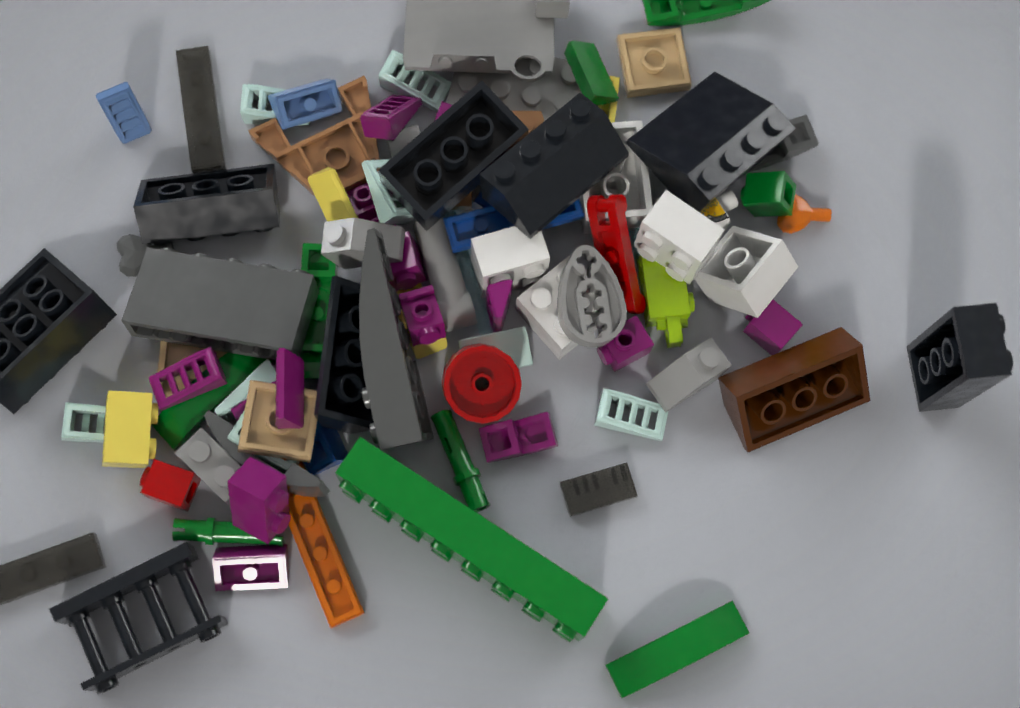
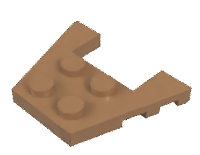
[248,76,380,196]

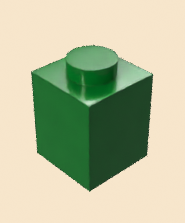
[740,171,796,217]

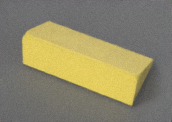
[307,167,358,221]

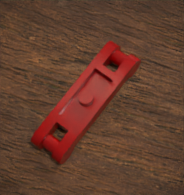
[587,194,646,314]

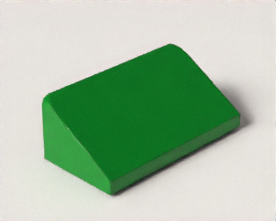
[564,40,619,106]

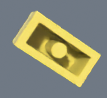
[102,390,159,468]

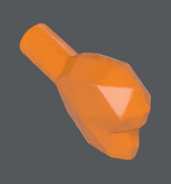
[777,194,832,234]

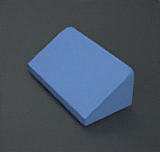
[268,79,343,130]

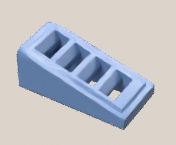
[95,82,152,144]

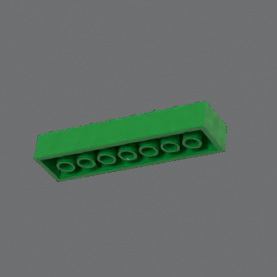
[335,437,608,642]

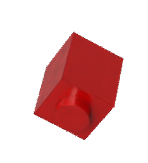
[140,459,201,512]

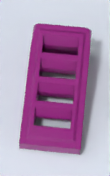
[360,95,423,141]
[148,347,228,411]

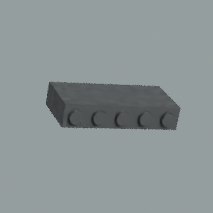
[121,247,319,361]

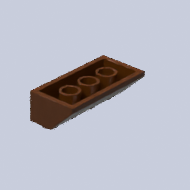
[718,327,871,453]

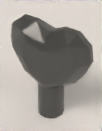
[116,234,174,277]

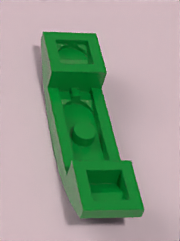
[642,0,771,26]
[300,243,338,380]
[151,352,276,451]
[605,600,749,698]

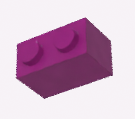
[227,457,290,544]

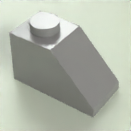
[321,218,405,270]
[646,337,732,412]

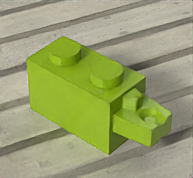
[637,255,695,348]

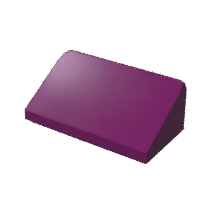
[486,279,513,333]
[275,348,304,429]
[212,544,288,591]

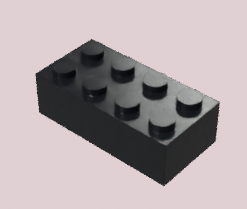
[378,80,529,231]
[906,303,1013,412]

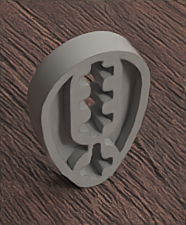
[557,245,627,347]

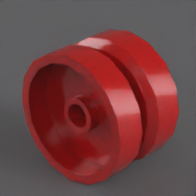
[441,343,522,424]

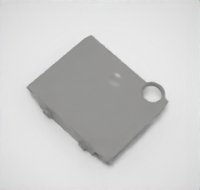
[403,0,554,82]

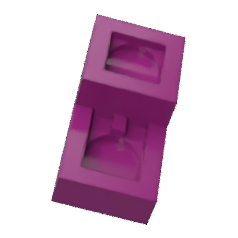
[478,411,558,463]

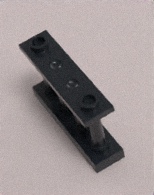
[49,542,228,694]

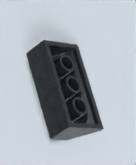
[480,93,629,239]
[133,164,280,245]
[314,276,374,434]

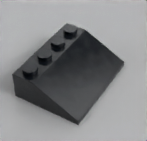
[625,71,796,212]
[0,248,117,414]

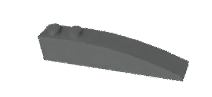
[359,228,434,450]

